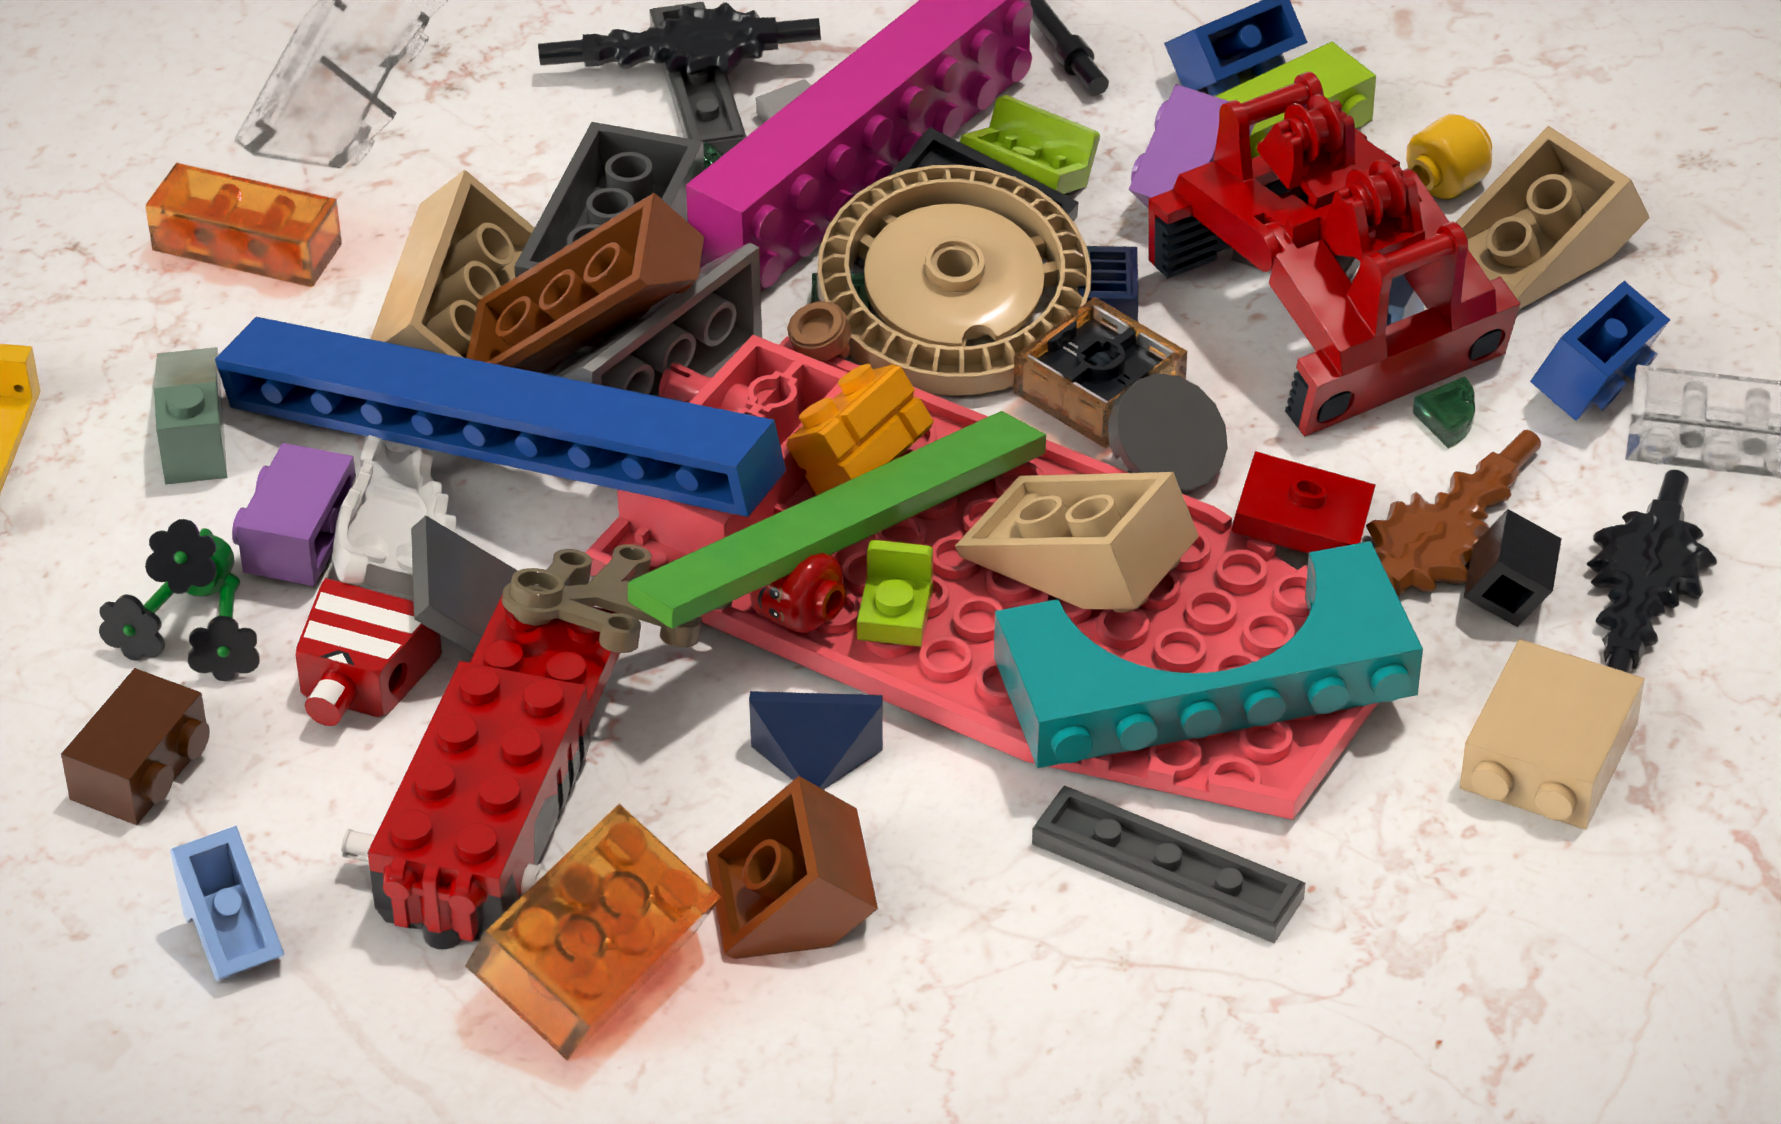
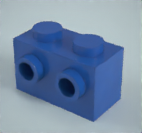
[1164,0,1308,96]
[1530,281,1670,421]

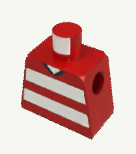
[295,578,442,726]

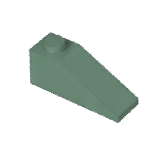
[154,347,227,485]

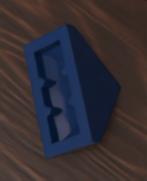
[749,691,883,790]

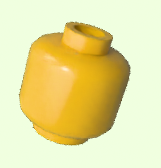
[1406,114,1492,200]

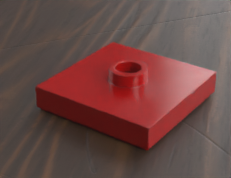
[1231,451,1376,554]

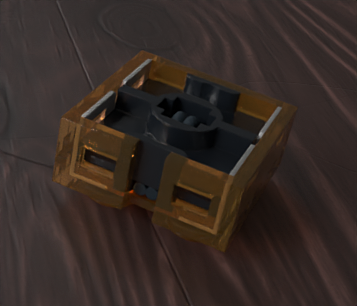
[1013,297,1188,449]

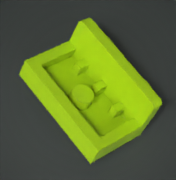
[960,95,1100,194]

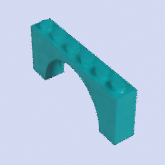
[994,541,1423,768]

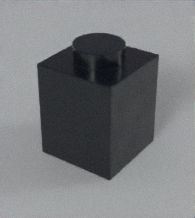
[1463,509,1562,627]

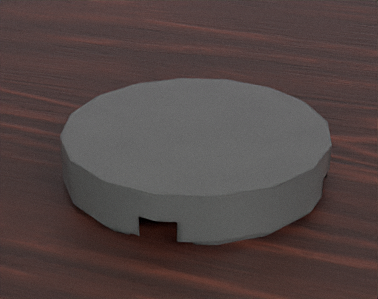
[1107,373,1228,495]

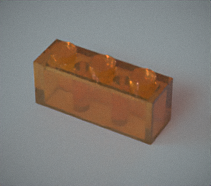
[145,163,342,288]

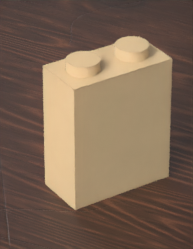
[1460,639,1645,830]

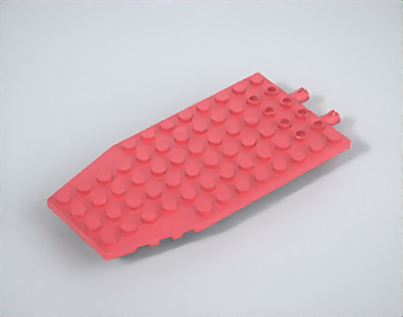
[585,335,1378,820]

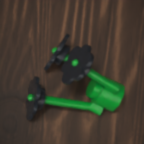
[99,519,260,681]

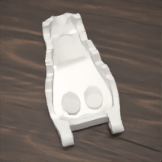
[332,435,456,597]

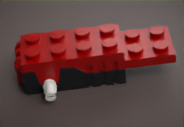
[341,594,620,950]

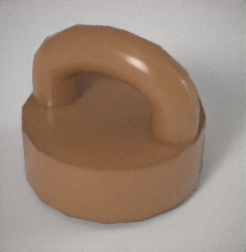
[787,301,851,361]

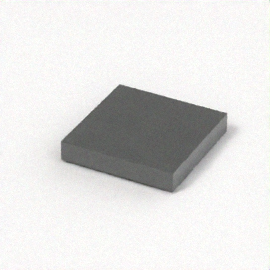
[411,516,518,654]

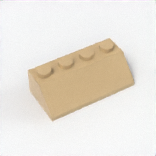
[370,170,535,358]

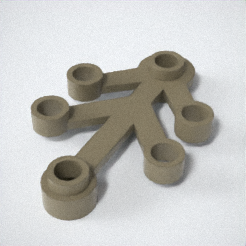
[502,544,733,653]

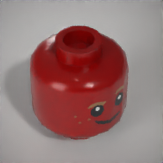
[750,553,846,634]

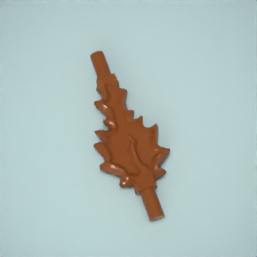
[1366,430,1541,597]

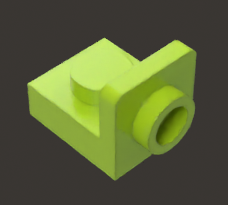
[857,540,933,647]

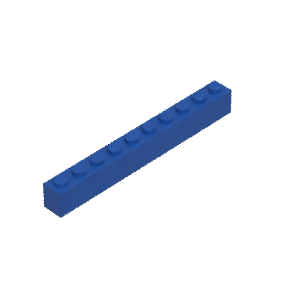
[215,317,786,517]

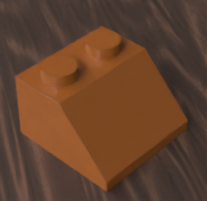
[706,776,878,959]

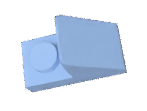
[170,825,285,981]

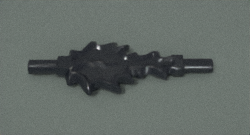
[538,2,821,75]
[1587,470,1717,673]

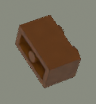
[61,668,210,825]

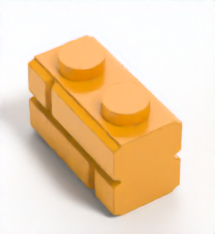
[785,364,934,495]

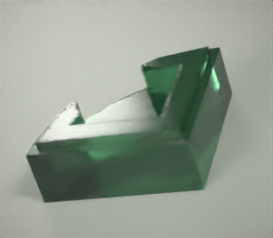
[1413,376,1475,449]

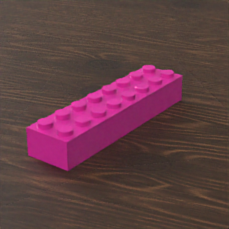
[686,0,1033,291]

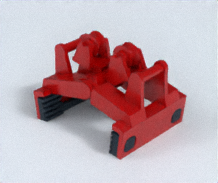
[1148,72,1520,437]

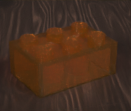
[465,804,721,1061]

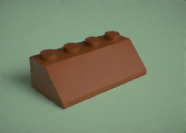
[466,193,704,373]

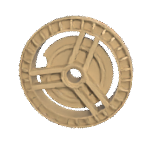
[817,165,1091,396]

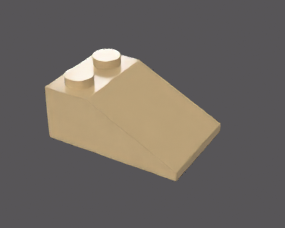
[1456,125,1650,309]
[955,472,1199,613]

